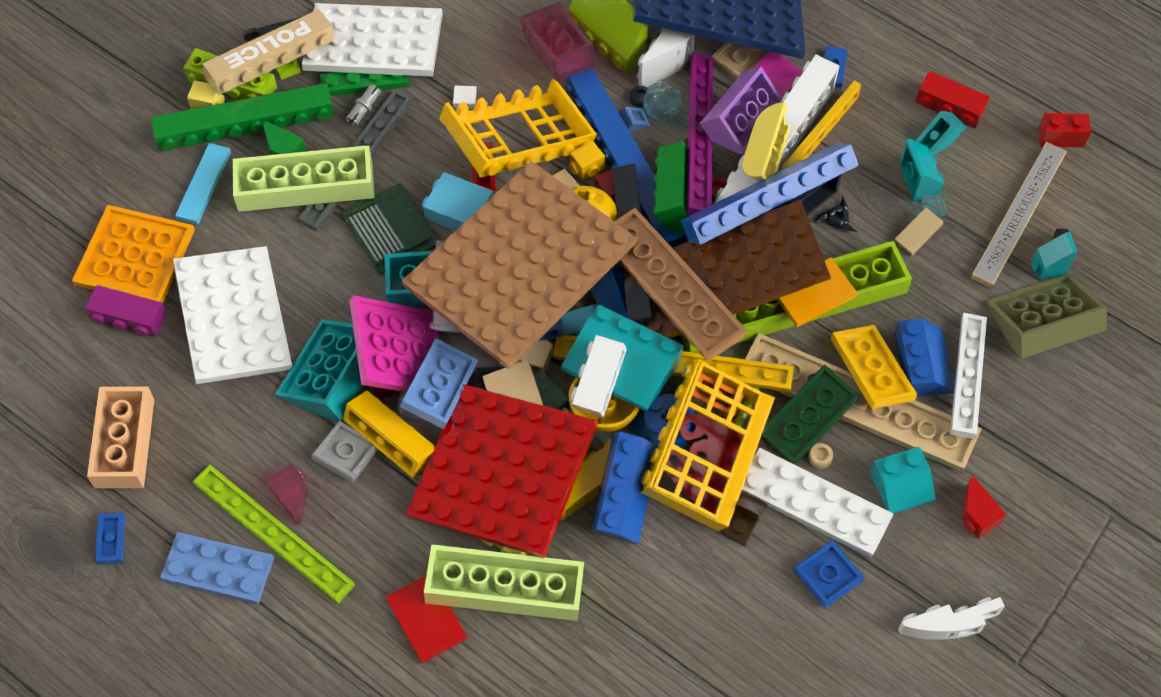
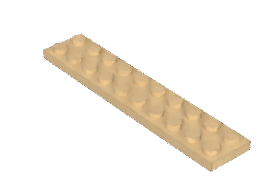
[745,333,981,473]

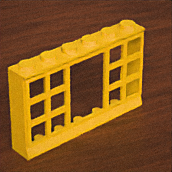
[439,78,597,178]
[640,359,775,532]

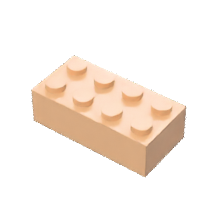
[87,387,154,488]

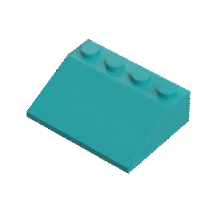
[561,305,684,411]
[275,319,362,421]

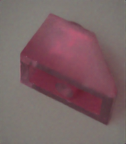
[266,463,308,525]

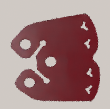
[666,413,743,514]

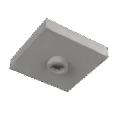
[311,421,378,483]

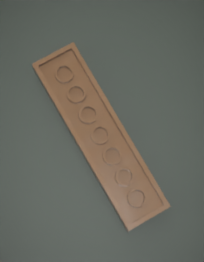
[615,208,748,362]

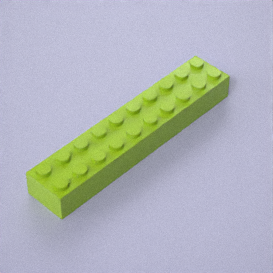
[680,241,912,353]

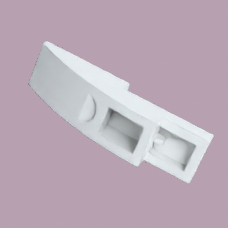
[898,597,1005,640]

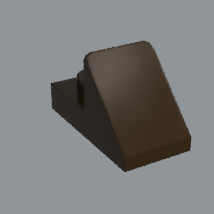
[723,494,767,547]

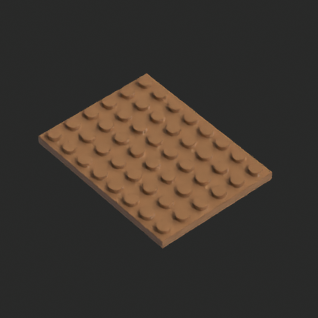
[402,161,637,369]

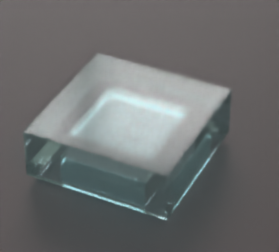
[920,194,948,218]

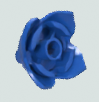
[631,391,698,460]

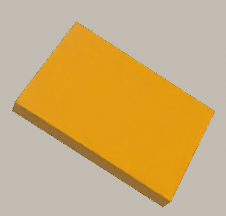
[776,257,857,328]

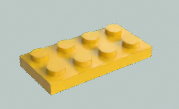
[831,325,917,409]

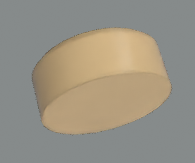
[808,443,833,469]

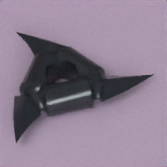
[814,195,858,232]

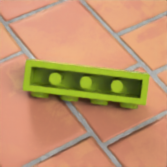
[183,48,277,99]

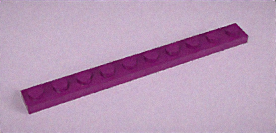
[686,52,713,215]

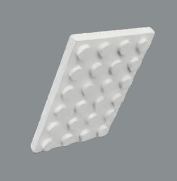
[302,3,443,76]
[173,246,292,384]

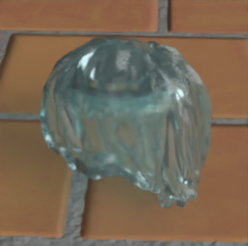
[643,80,682,122]

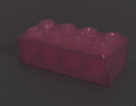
[520,2,597,82]

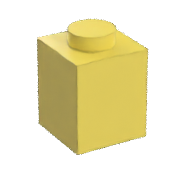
[187,80,225,109]

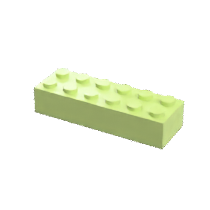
[233,145,375,212]
[424,545,584,621]

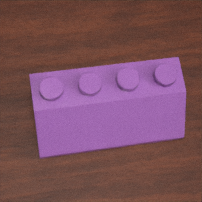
[700,67,782,154]

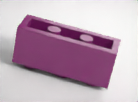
[85,285,167,337]

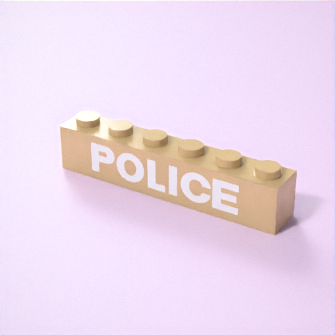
[202,9,334,95]

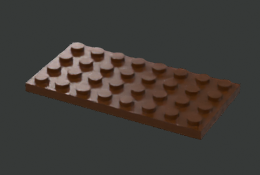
[641,200,831,339]

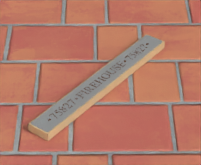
[971,142,1067,288]

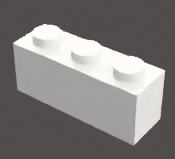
[571,335,627,418]

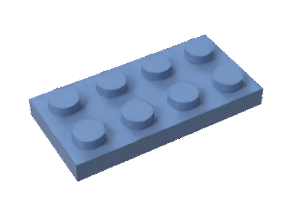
[399,338,478,429]
[160,532,274,605]

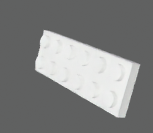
[741,448,893,558]

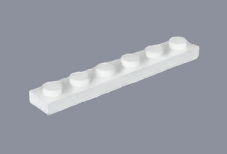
[950,313,987,439]

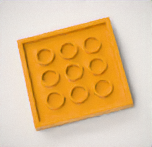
[72,205,195,303]

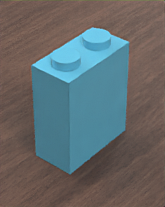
[422,172,493,231]

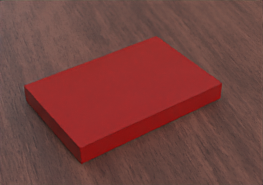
[386,575,467,663]

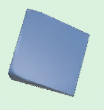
[619,107,650,133]

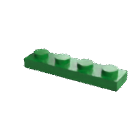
[320,72,410,96]

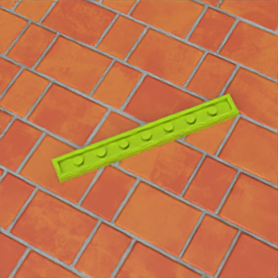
[193,465,355,604]

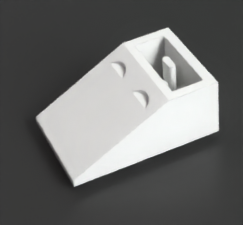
[637,28,695,87]

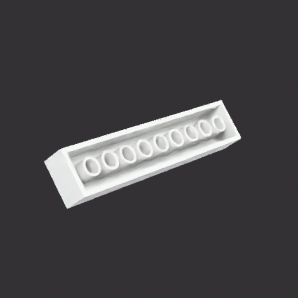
[714,55,839,204]

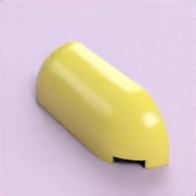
[742,102,790,181]

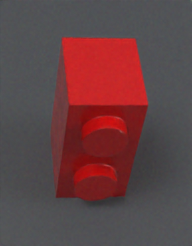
[1038,113,1091,148]

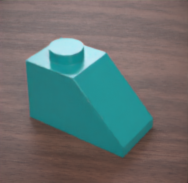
[916,111,966,156]
[1031,232,1077,280]

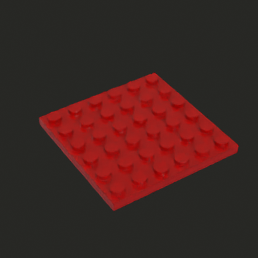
[406,384,598,558]

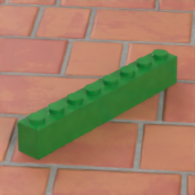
[151,83,335,151]

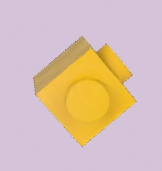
[569,140,605,181]

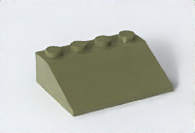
[986,273,1107,359]

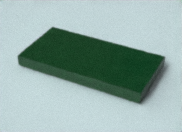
[761,364,861,465]

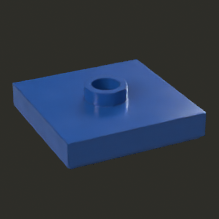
[793,540,865,609]

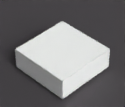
[453,86,477,109]

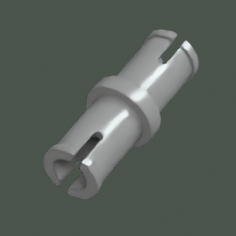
[345,84,381,127]

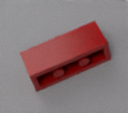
[915,71,990,129]

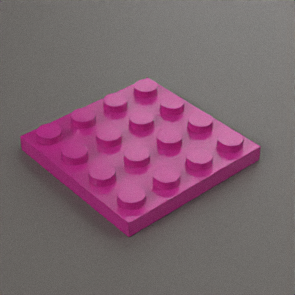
[349,295,439,392]

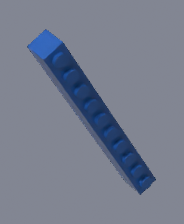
[564,65,688,248]

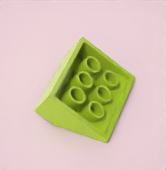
[568,0,648,74]

